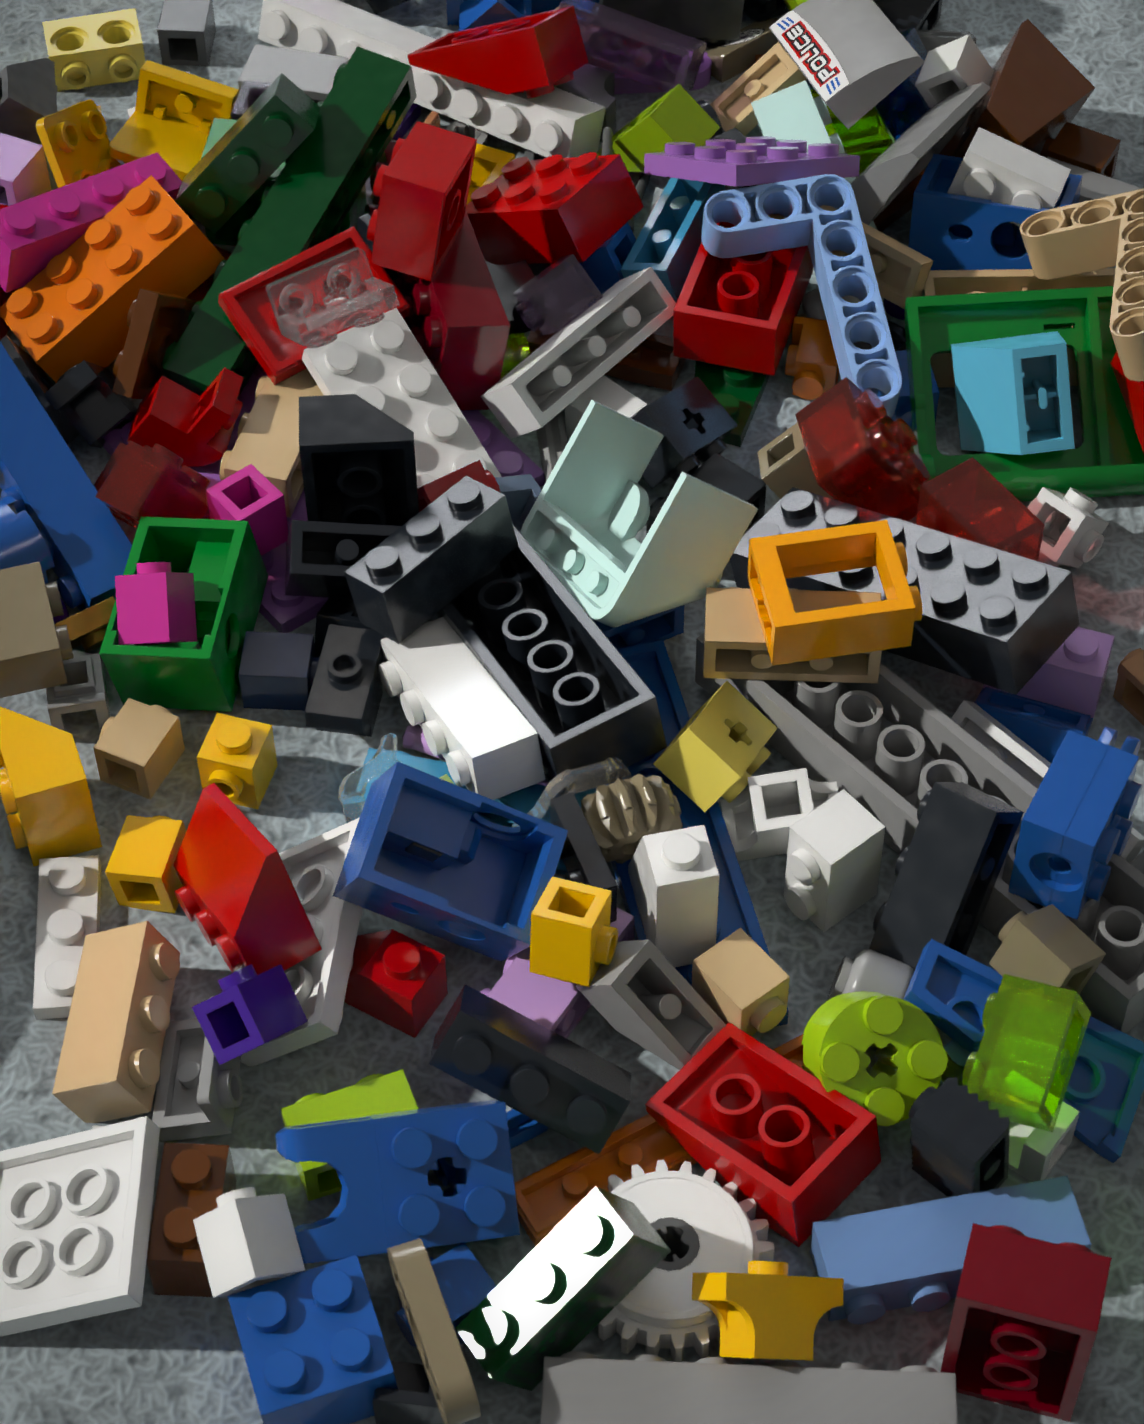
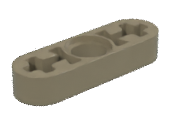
[387,1238,481,1424]

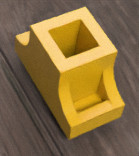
[692,1261,844,1361]

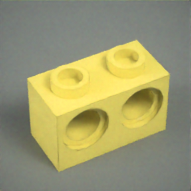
[42,8,146,92]

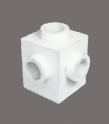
[1013,487,1109,568]

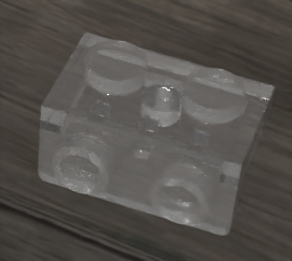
[266,247,400,348]

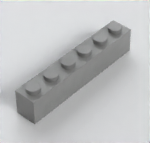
[540,1351,957,1424]

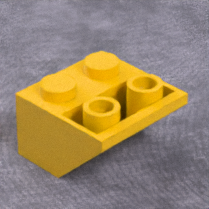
[0,706,102,867]

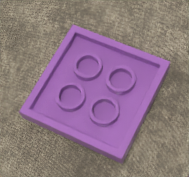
[644,136,860,187]

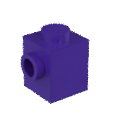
[192,964,308,1065]

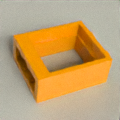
[747,520,922,666]

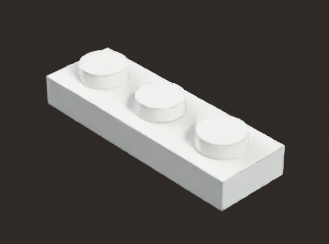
[33,855,102,1020]

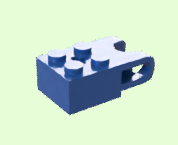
[275,1100,520,1264]

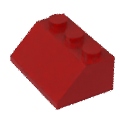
[173,783,322,975]

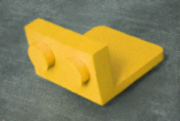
[108,60,239,181]
[36,99,121,188]

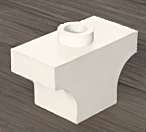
[720,768,839,861]

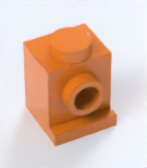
[785,316,839,401]

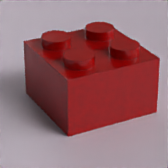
[367,121,477,282]

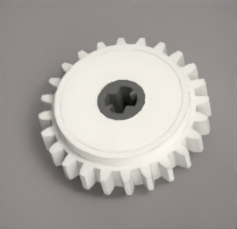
[598,1160,774,1362]

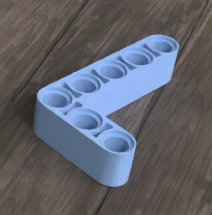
[701,174,902,426]

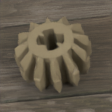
[581,774,683,864]

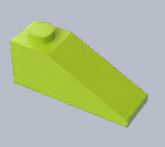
[597,84,720,173]

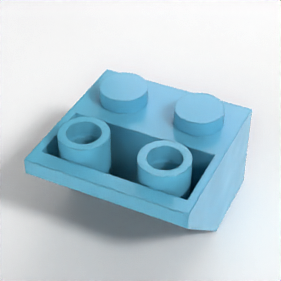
[951,331,1075,455]

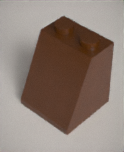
[953,19,1095,158]

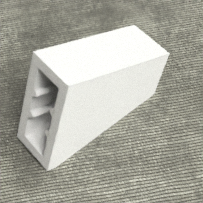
[628,825,719,967]

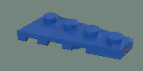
[903,939,1144,1163]

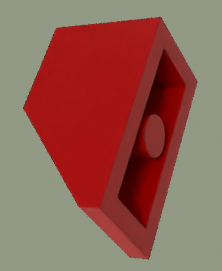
[344,929,448,1038]

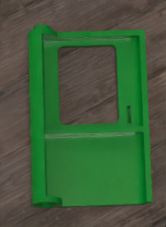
[904,286,1144,507]

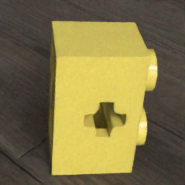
[653,681,777,812]

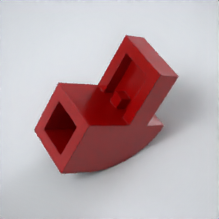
[126,367,243,467]

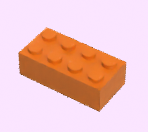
[0,175,225,383]

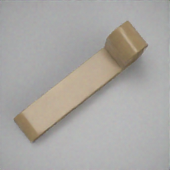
[1020,188,1144,381]

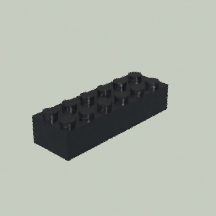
[730,487,1080,695]
[428,525,667,796]

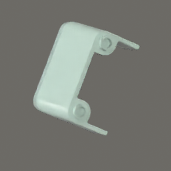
[520,399,758,627]

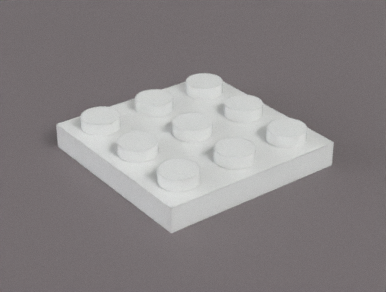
[0,1116,160,1337]

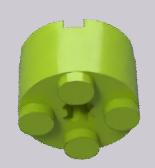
[801,991,948,1127]

